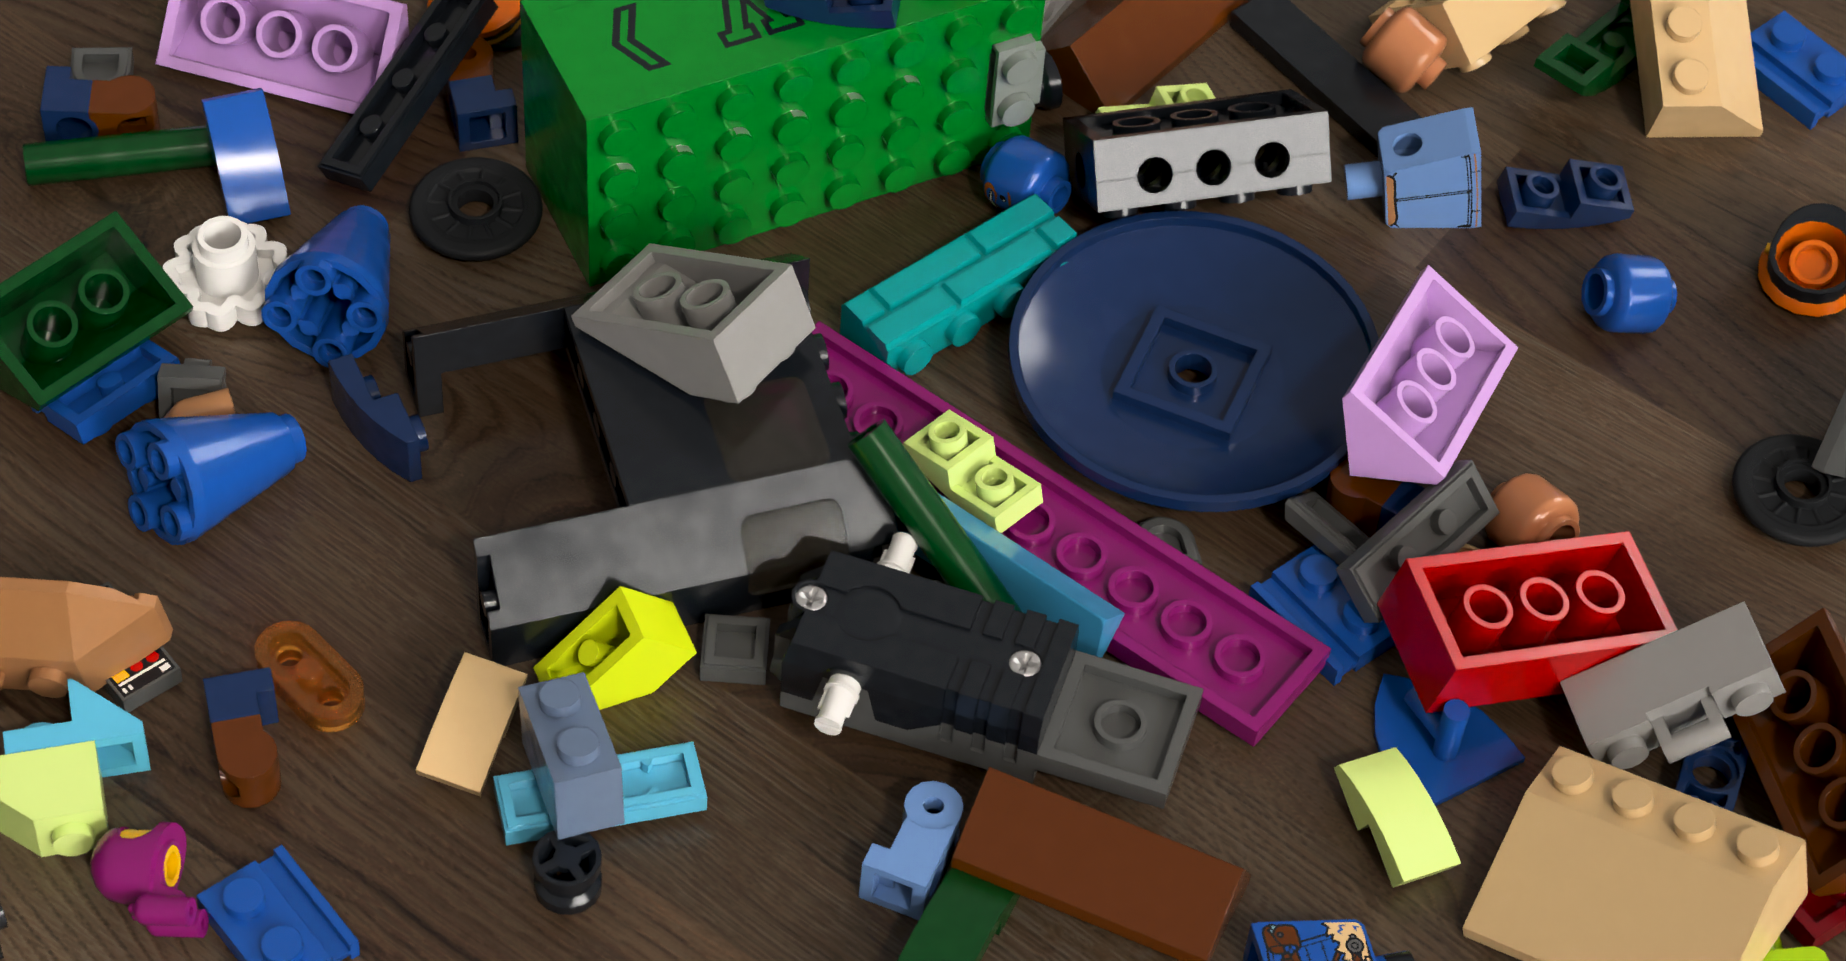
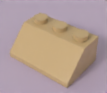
[1369,0,1566,73]
[1630,0,1763,137]

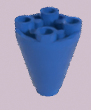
[262,205,390,368]
[115,412,307,545]

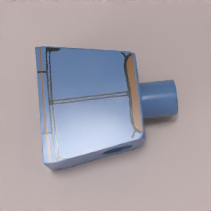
[1344,107,1481,228]

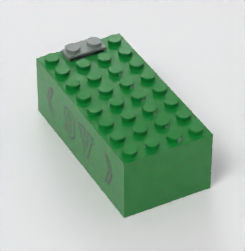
[520,0,1046,287]

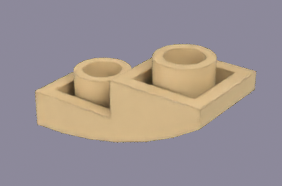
[416,652,528,797]

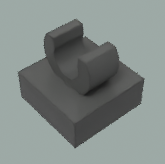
[157,358,226,418]

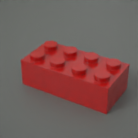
[1377,531,1678,713]

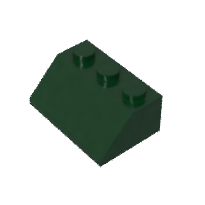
[0,211,194,411]

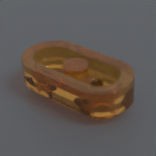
[254,621,365,732]

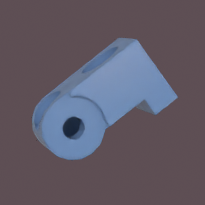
[859,781,964,920]

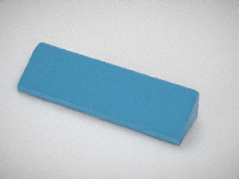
[894,492,1125,658]

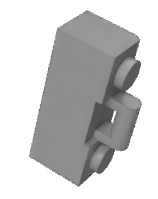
[1560,601,1786,770]

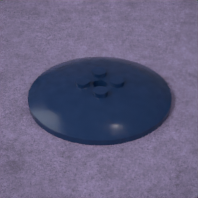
[1008,211,1379,512]

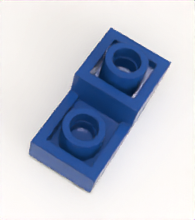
[201,88,291,224]

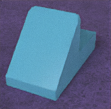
[3,679,151,778]

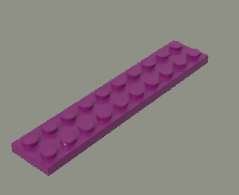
[740,321,1331,747]

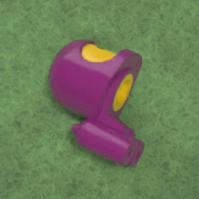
[90,822,209,938]

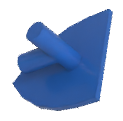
[1374,673,1525,807]

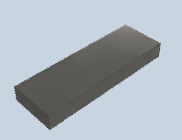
[1335,459,1500,623]

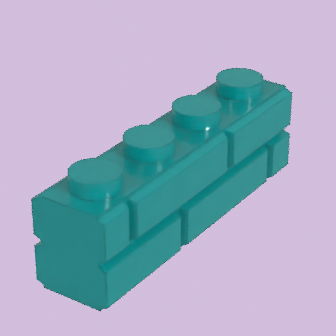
[840,193,1077,375]

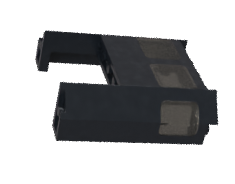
[402,253,898,666]

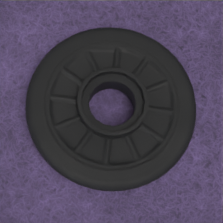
[409,157,543,261]
[1732,434,1846,547]

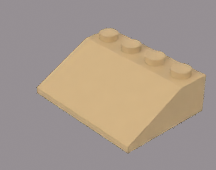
[1462,746,1808,961]

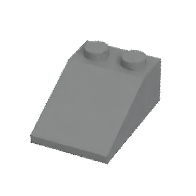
[571,243,816,404]

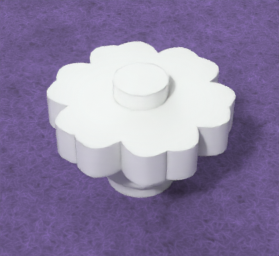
[163,216,287,332]

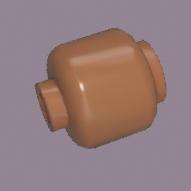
[1359,7,1448,93]
[1485,473,1580,547]

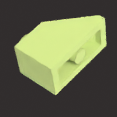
[0,740,109,857]

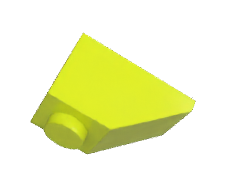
[533,586,697,710]

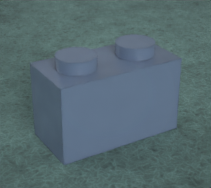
[518,672,625,840]

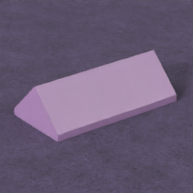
[155,0,409,114]
[1342,265,1518,485]

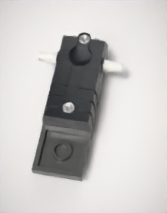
[770,532,1203,809]

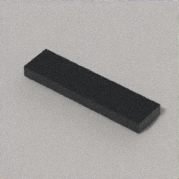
[318,0,498,192]
[1230,0,1422,158]

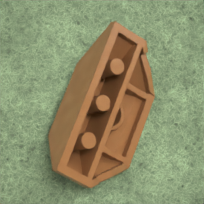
[0,577,173,698]

